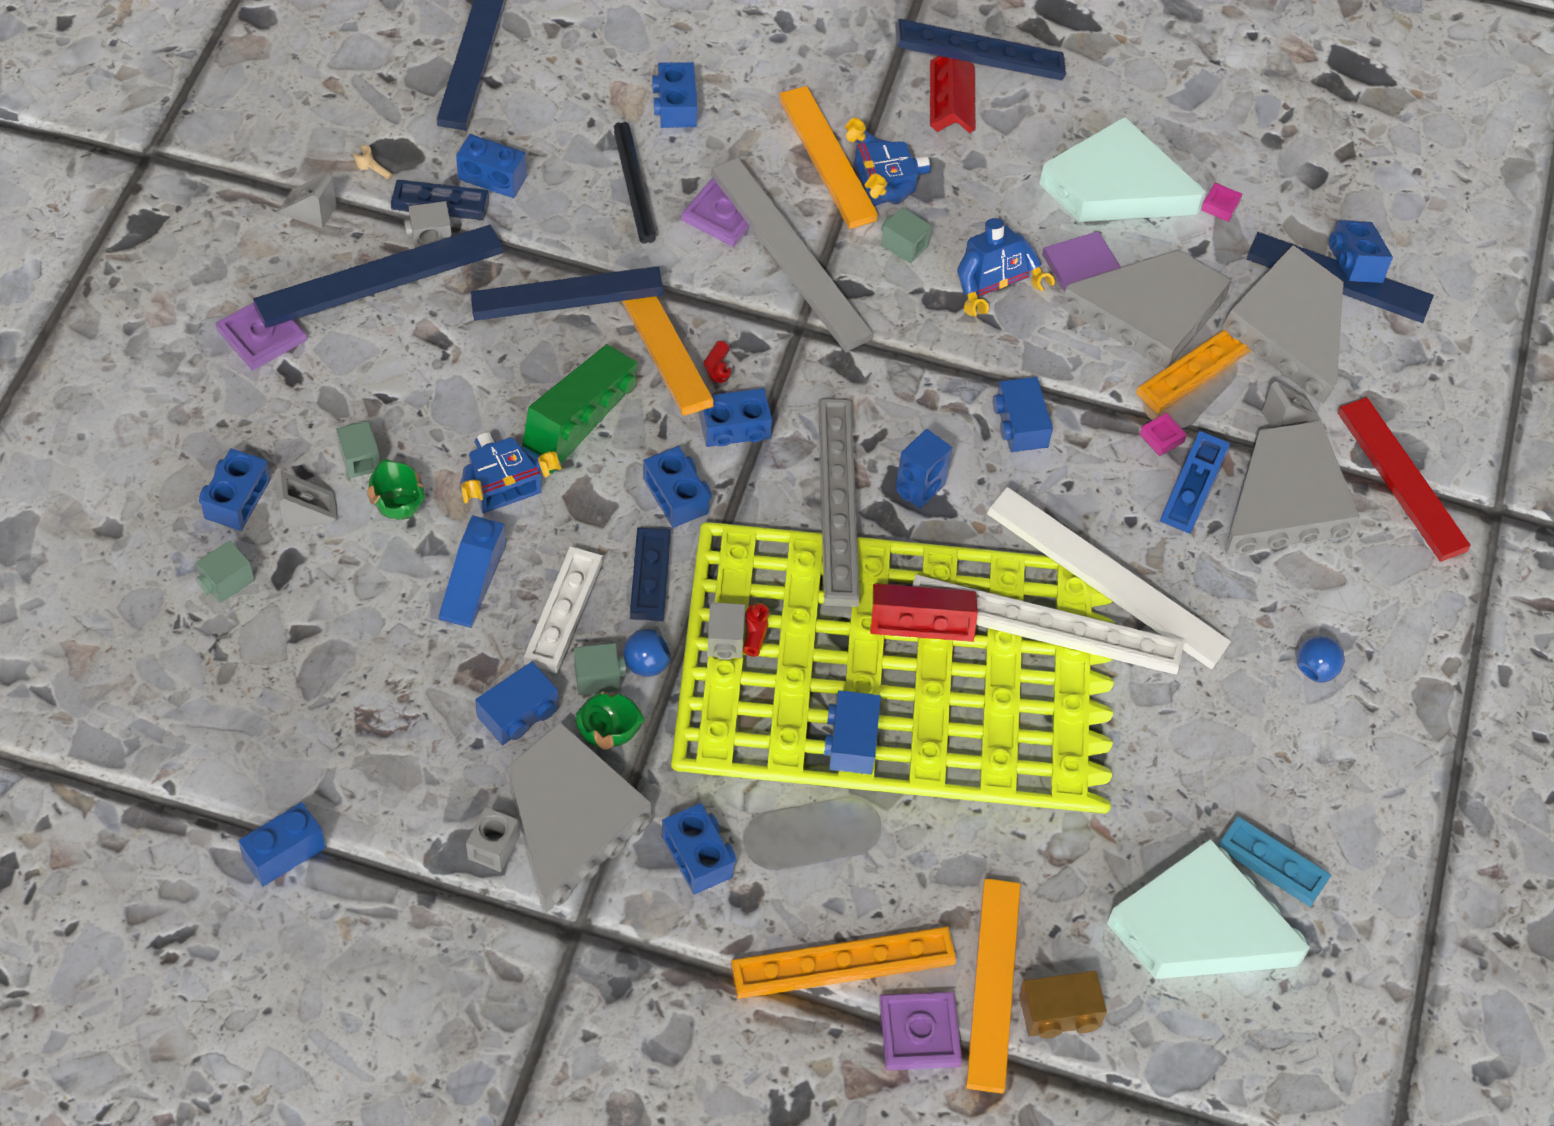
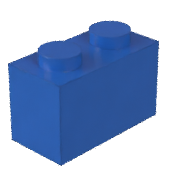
[993,377,1053,452]
[475,662,559,746]
[824,690,881,775]
[238,802,326,887]

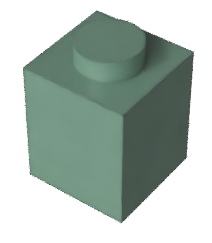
[881,207,932,264]
[336,421,380,479]
[196,540,254,603]
[574,643,626,695]

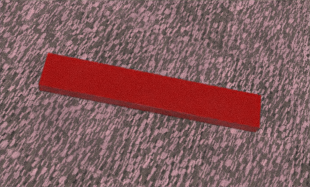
[1337,397,1471,562]

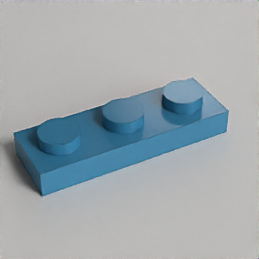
[1218,816,1331,907]

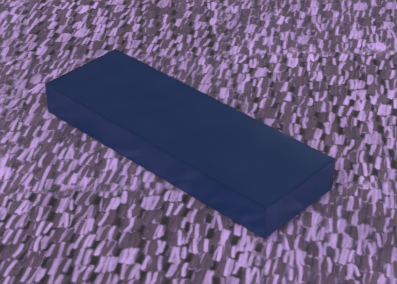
[391,179,489,221]
[630,527,671,621]

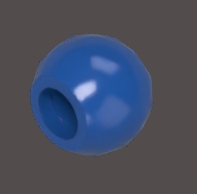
[623,629,671,677]
[1296,635,1345,683]

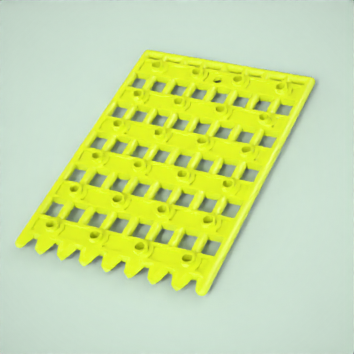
[671,522,1115,814]

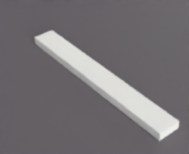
[987,487,1231,670]
[913,575,1184,675]

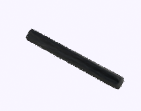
[614,121,656,244]

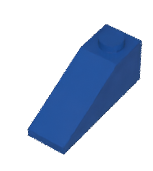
[1160,431,1230,534]
[439,515,506,628]

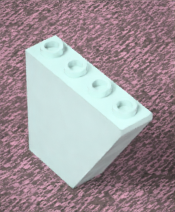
[1039,117,1206,222]
[1107,839,1310,979]

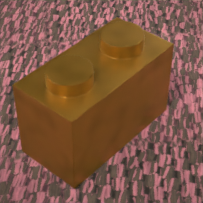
[1019,970,1107,1039]

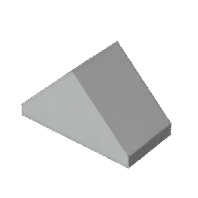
[279,173,336,228]
[1262,381,1321,428]
[276,471,337,528]

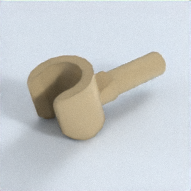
[353,145,393,180]

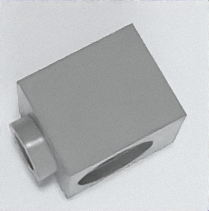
[404,201,451,248]
[707,603,745,660]
[466,807,520,872]

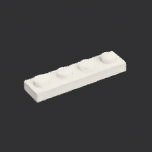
[524,546,602,674]

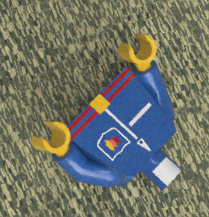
[845,117,930,206]
[957,218,1055,317]
[459,432,562,514]

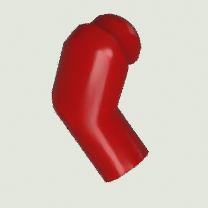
[703,341,732,383]
[743,603,769,657]

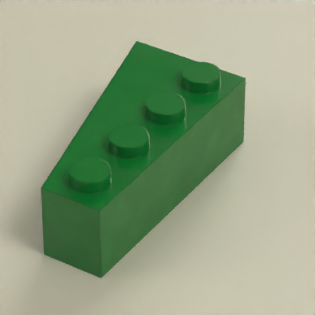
[522,344,638,474]

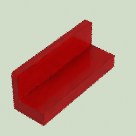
[930,56,976,133]
[870,584,978,642]

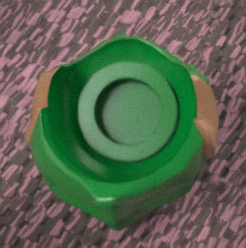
[367,459,426,520]
[575,691,644,750]

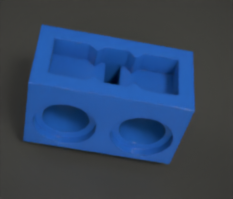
[652,62,697,128]
[456,134,527,199]
[1329,220,1393,283]
[699,388,772,447]
[895,429,953,509]
[643,446,712,528]
[199,448,271,531]
[662,803,737,895]

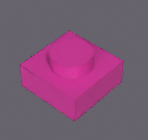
[1201,183,1243,222]
[1139,413,1187,457]

